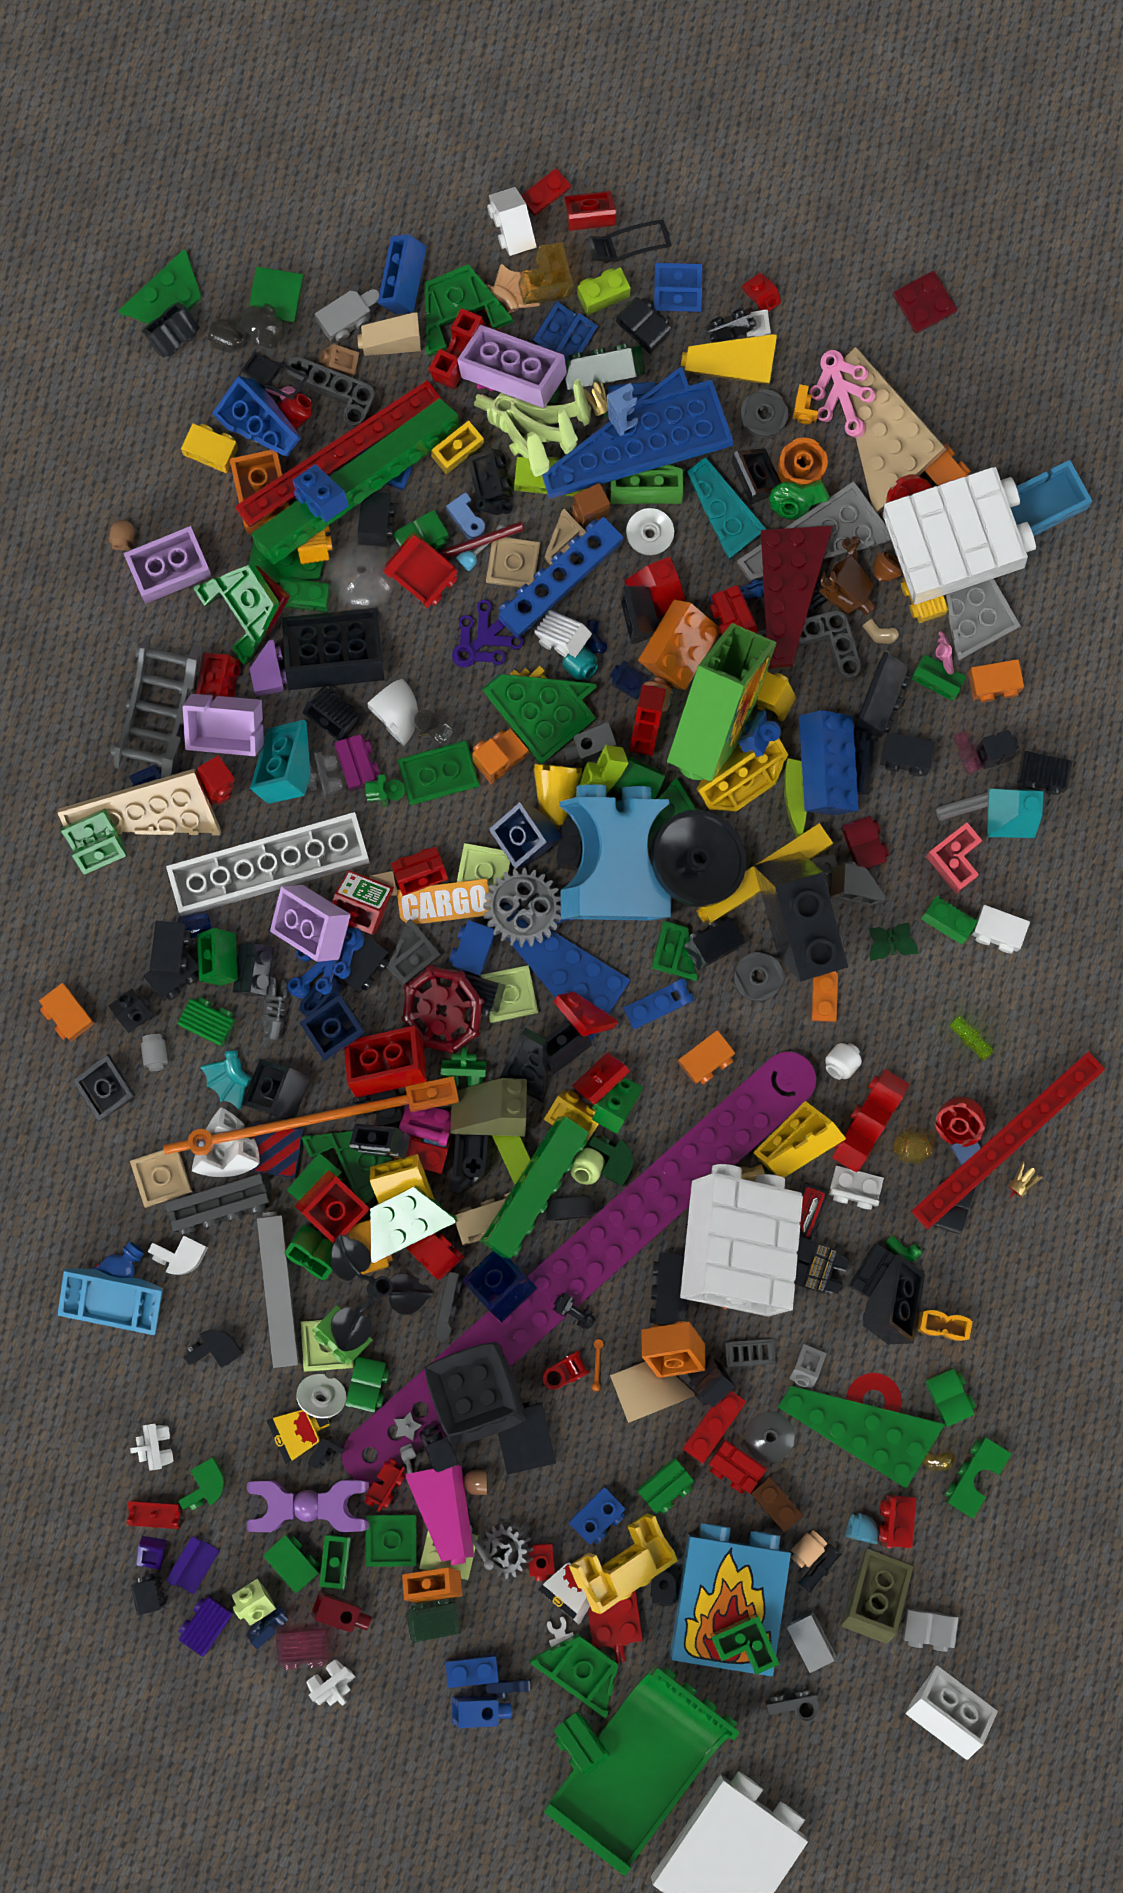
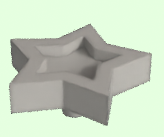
[394,1411,422,1441]

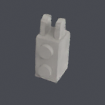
[315,289,380,343]

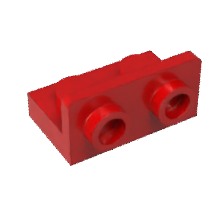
[195,653,241,700]

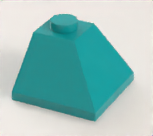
[986,788,1043,838]

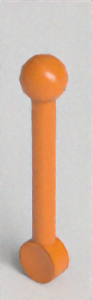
[591,1339,604,1392]

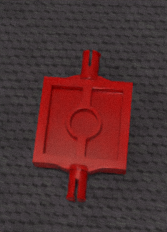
[588,1590,643,1663]

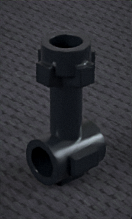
[553,1292,596,1329]

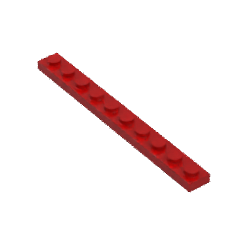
[235,380,441,528]
[911,1051,1105,1230]

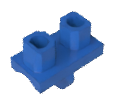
[738,710,781,757]

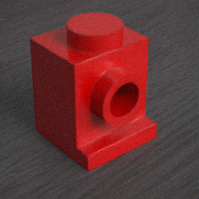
[528,1543,555,1581]

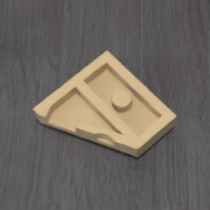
[544,509,596,576]

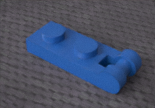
[623,978,695,1030]

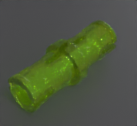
[949,1015,994,1061]

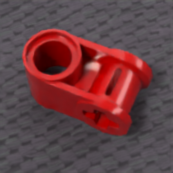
[542,1350,591,1390]

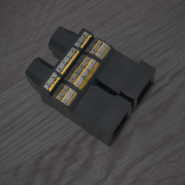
[794,1236,850,1294]

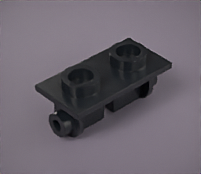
[706,307,757,343]

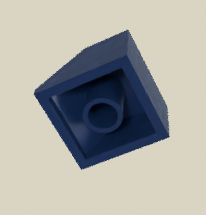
[299,995,365,1061]

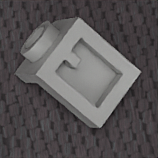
[789,1344,827,1388]

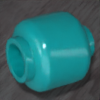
[562,646,598,680]

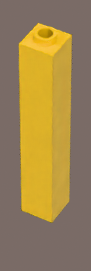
[696,823,833,924]

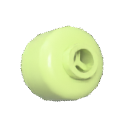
[570,1148,605,1185]

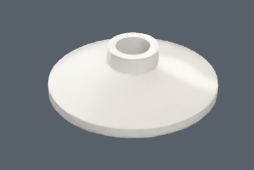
[626,508,674,555]
[296,1374,346,1418]

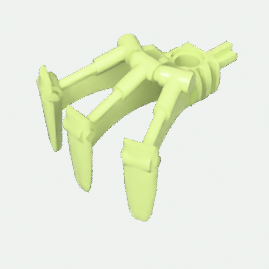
[474,379,592,476]

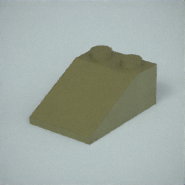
[451,1078,527,1136]
[841,1549,913,1644]

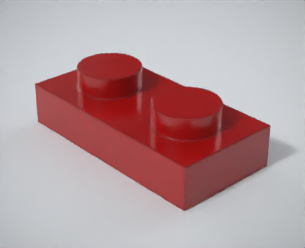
[521,168,571,216]

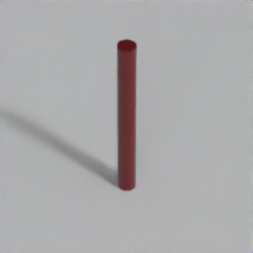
[438,521,525,559]

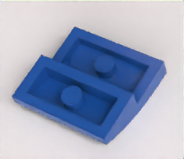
[654,263,702,312]
[531,301,598,360]

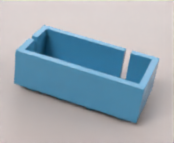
[1011,460,1093,536]

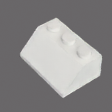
[905,1665,998,1760]

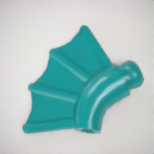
[200,1050,252,1110]

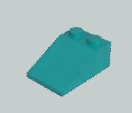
[250,719,310,804]

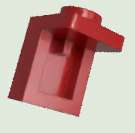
[742,273,781,312]

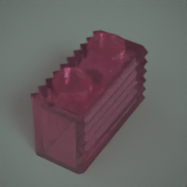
[276,1629,330,1670]

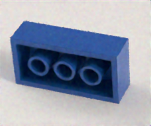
[799,710,859,816]

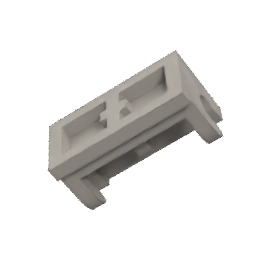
[787,1611,836,1673]

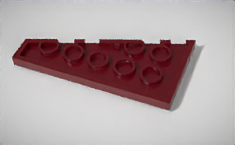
[761,526,833,668]

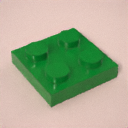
[366,1515,417,1567]

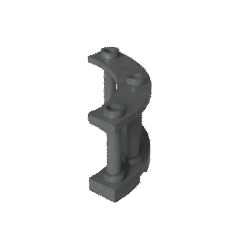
[111,635,203,778]

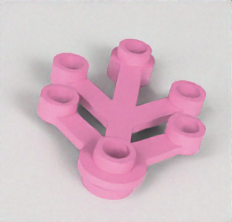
[809,350,876,438]

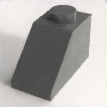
[831,862,885,905]

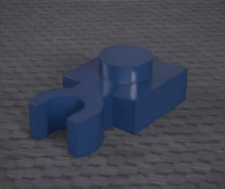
[247,1606,289,1649]
[487,1679,530,1698]

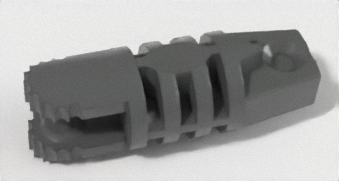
[261,977,288,1041]

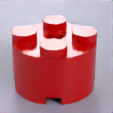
[406,1231,464,1281]

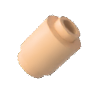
[790,1530,827,1568]

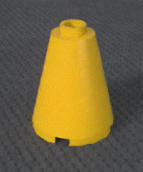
[534,764,582,830]

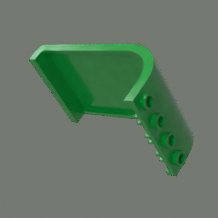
[544,1665,740,1876]

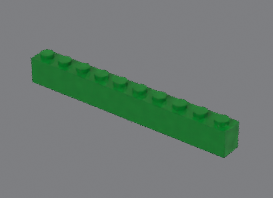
[251,398,460,565]

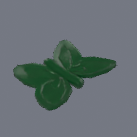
[869,923,919,961]

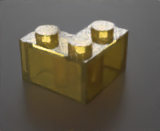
[518,242,574,305]

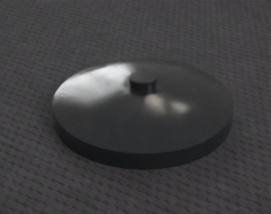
[651,810,746,907]

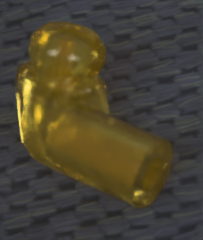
[922,1452,954,1471]

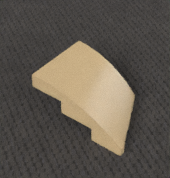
[610,1362,695,1423]

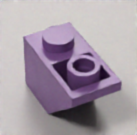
[250,640,287,697]

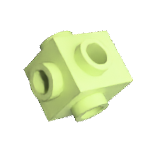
[232,1579,276,1626]

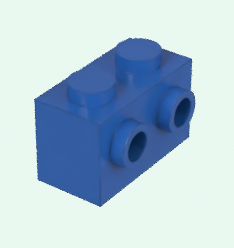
[292,464,349,522]
[568,1487,625,1545]

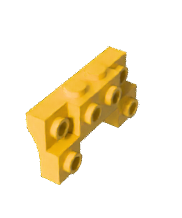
[569,1513,678,1614]

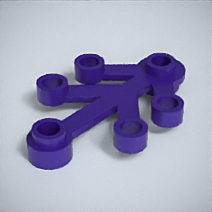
[452,598,528,668]

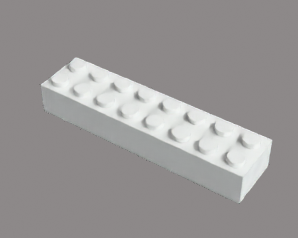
[166,812,370,917]

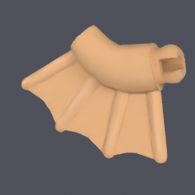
[486,264,540,313]

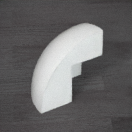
[367,679,418,747]
[192,1108,260,1177]

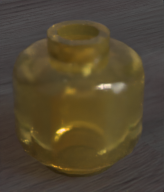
[893,1131,932,1165]

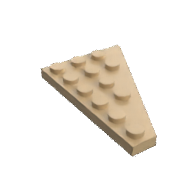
[841,347,947,514]

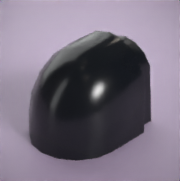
[650,1572,677,1606]

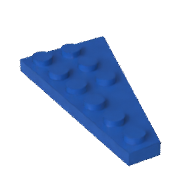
[502,903,630,1042]

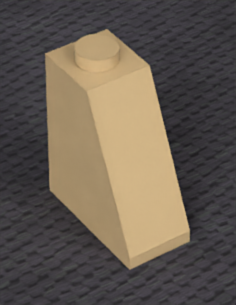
[357,313,421,356]

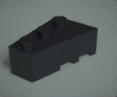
[649,1253,687,1326]

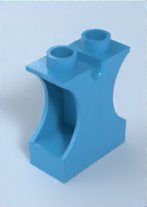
[559,785,671,921]

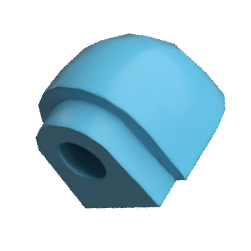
[845,1513,879,1544]

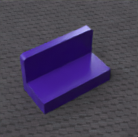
[166,1535,219,1594]

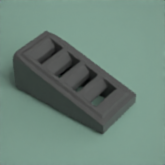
[724,1339,776,1368]

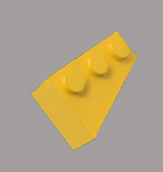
[755,670,797,722]
[753,1101,846,1178]

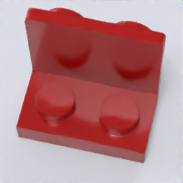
[878,1495,916,1549]

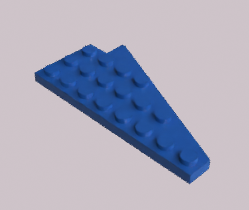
[542,367,734,499]

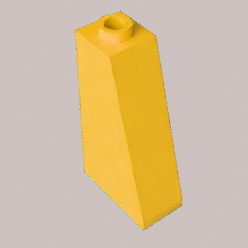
[681,334,777,385]

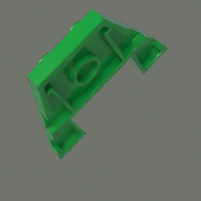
[425,264,514,357]
[193,564,280,665]
[302,1131,393,1204]

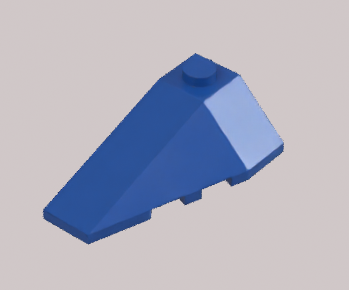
[212,376,301,456]

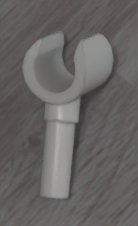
[400,1443,417,1474]

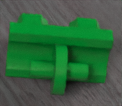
[365,775,405,807]
[441,1047,486,1087]

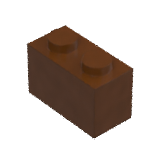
[750,1476,803,1532]

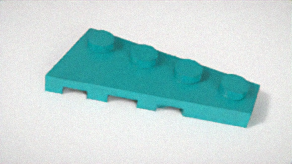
[687,457,766,560]

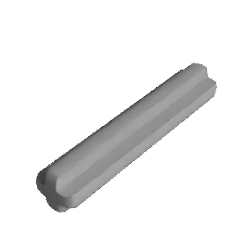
[936,788,1002,820]

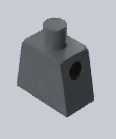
[563,722,620,763]

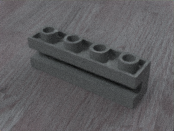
[165,1174,271,1235]

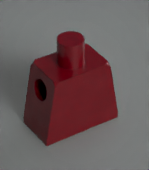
[311,1590,372,1633]

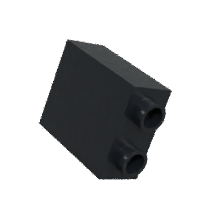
[754,852,848,982]

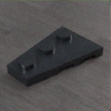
[500,1027,547,1102]

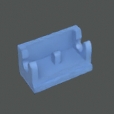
[607,383,638,436]

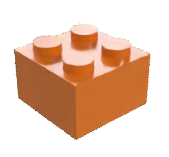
[641,1321,706,1378]

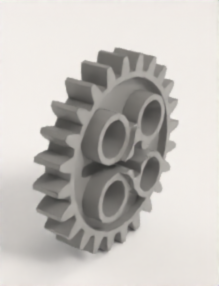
[483,868,561,947]

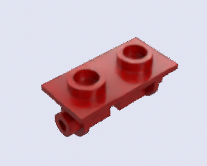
[364,1458,406,1512]

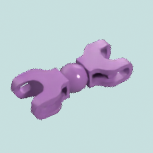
[247,1480,369,1532]

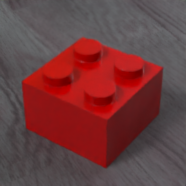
[295,1170,370,1244]

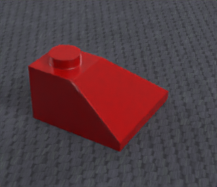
[625,557,686,618]

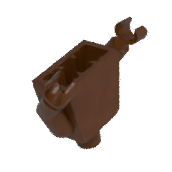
[819,536,876,615]

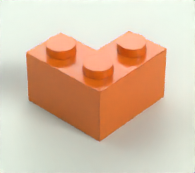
[472,728,529,784]

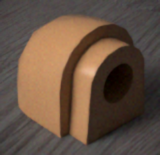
[109,520,135,550]
[463,1469,487,1495]

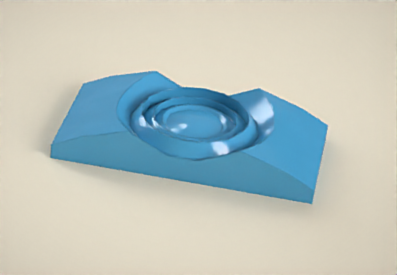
[57,1268,163,1335]

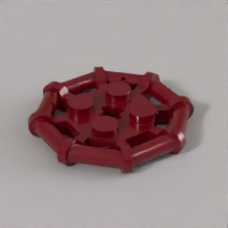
[401,964,484,1055]

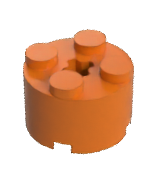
[777,437,828,485]

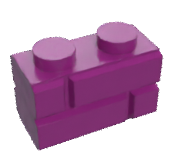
[334,734,380,792]

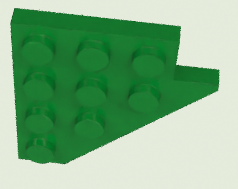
[481,674,597,764]

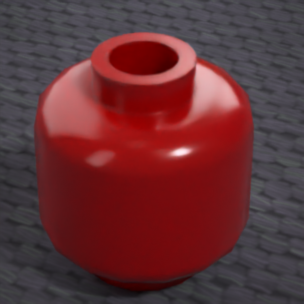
[278,393,312,429]

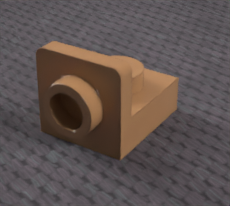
[319,344,359,377]

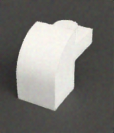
[148,1236,208,1275]

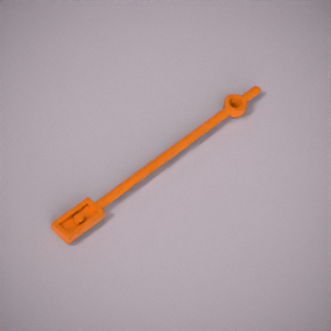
[163,1076,459,1156]

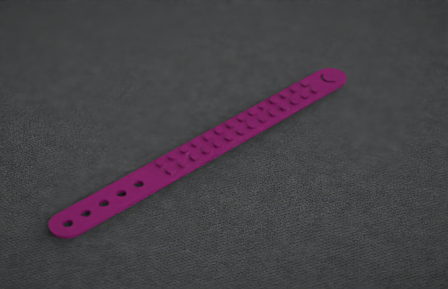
[342,1052,816,1484]

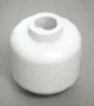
[825,1043,862,1080]

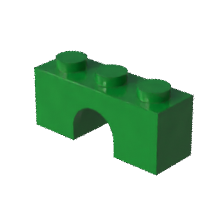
[944,1437,1011,1519]

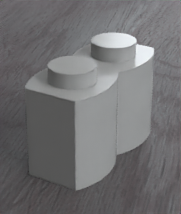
[903,1608,958,1652]

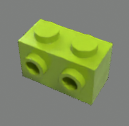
[577,267,631,316]

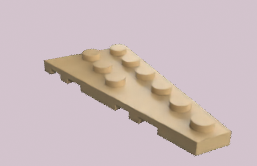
[58,769,221,835]

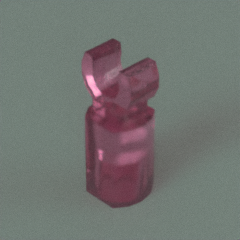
[952,731,983,775]

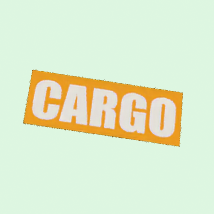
[397,879,489,924]

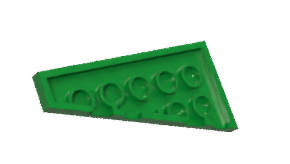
[778,1386,945,1489]

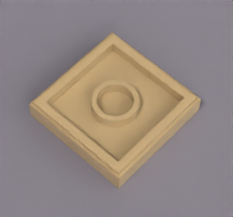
[486,537,540,588]
[130,1150,192,1208]

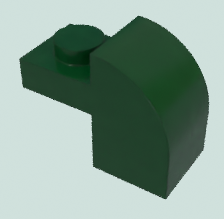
[588,1135,633,1187]

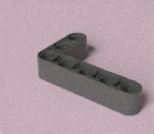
[757,611,861,682]

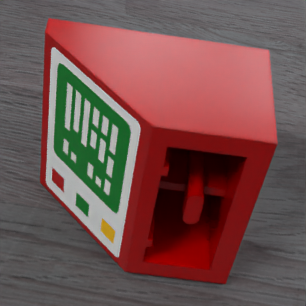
[332,870,394,934]

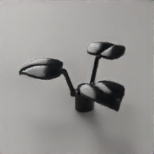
[331,1235,433,1352]

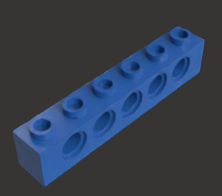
[498,516,623,639]

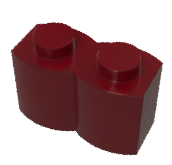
[841,816,889,869]

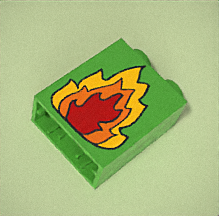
[667,623,777,781]

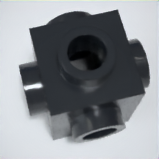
[108,989,152,1033]

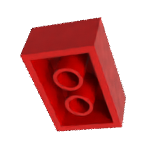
[344,1026,427,1098]

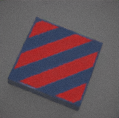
[249,1122,303,1178]

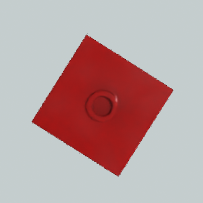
[572,1052,630,1104]

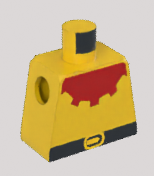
[266,1410,330,1464]

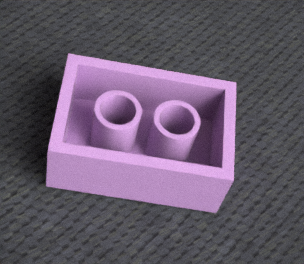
[124,526,212,604]
[270,885,351,962]

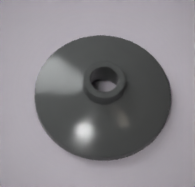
[745,1412,795,1462]

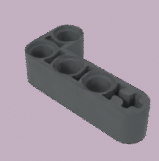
[287,357,375,430]

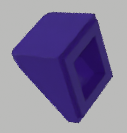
[136,1536,167,1570]

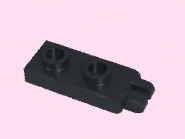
[854,730,874,795]

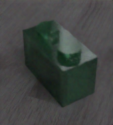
[406,1598,462,1643]

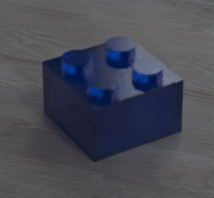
[462,1251,537,1323]

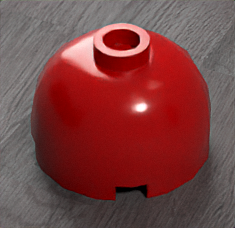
[936,1097,986,1147]

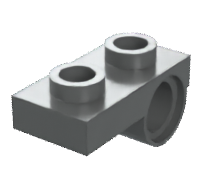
[765,1689,818,1722]

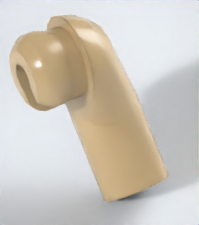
[862,619,899,644]

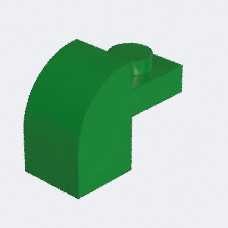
[178,1457,225,1511]

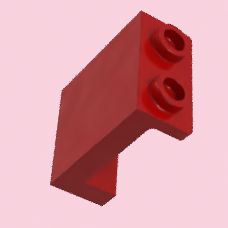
[382,531,458,608]

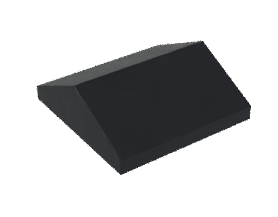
[73,1054,135,1122]

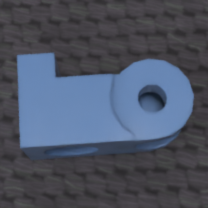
[446,492,485,540]

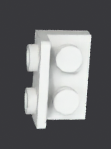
[828,1166,884,1210]

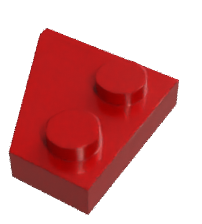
[553,992,618,1036]

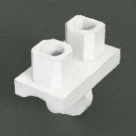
[130,1424,174,1470]
[307,1659,355,1706]

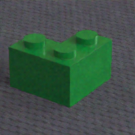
[710,1614,780,1675]

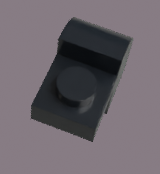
[184,1330,244,1368]

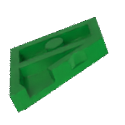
[650,921,697,981]

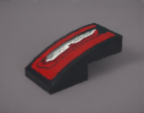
[799,1182,829,1240]

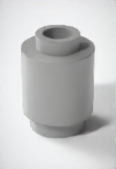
[141,1034,168,1071]

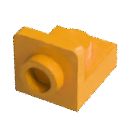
[793,384,818,424]

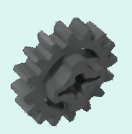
[482,1522,533,1579]

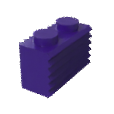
[178,1595,234,1657]

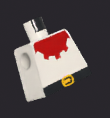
[538,1563,590,1624]

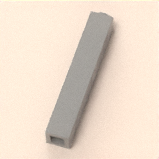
[257,1212,300,1368]

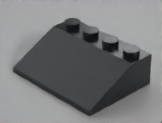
[282,608,385,690]

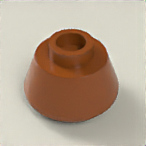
[873,551,903,582]

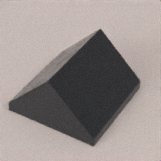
[731,448,781,505]
[620,586,659,644]

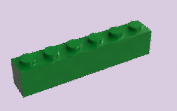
[479,1116,589,1258]

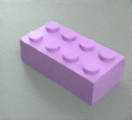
[457,325,567,408]

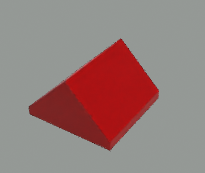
[564,191,616,231]

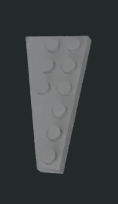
[737,481,892,582]
[944,578,1021,662]

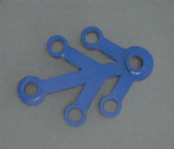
[288,927,364,999]

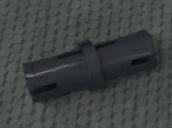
[798,1543,842,1593]

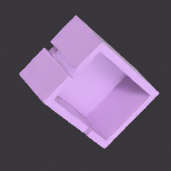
[183,694,264,756]

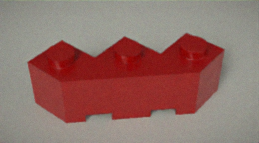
[832,1069,910,1173]

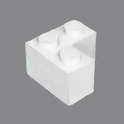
[487,187,537,256]

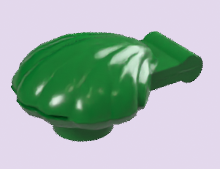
[769,480,830,520]

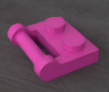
[399,1104,451,1147]

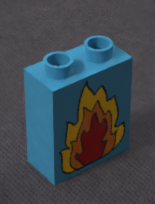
[670,1523,791,1677]

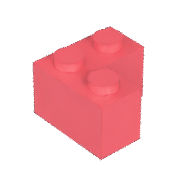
[925,822,982,894]

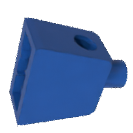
[452,1696,512,1728]

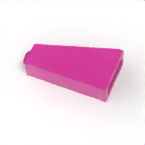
[406,1466,474,1565]

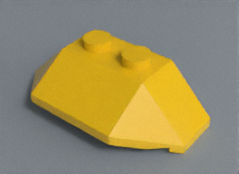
[697,738,788,812]

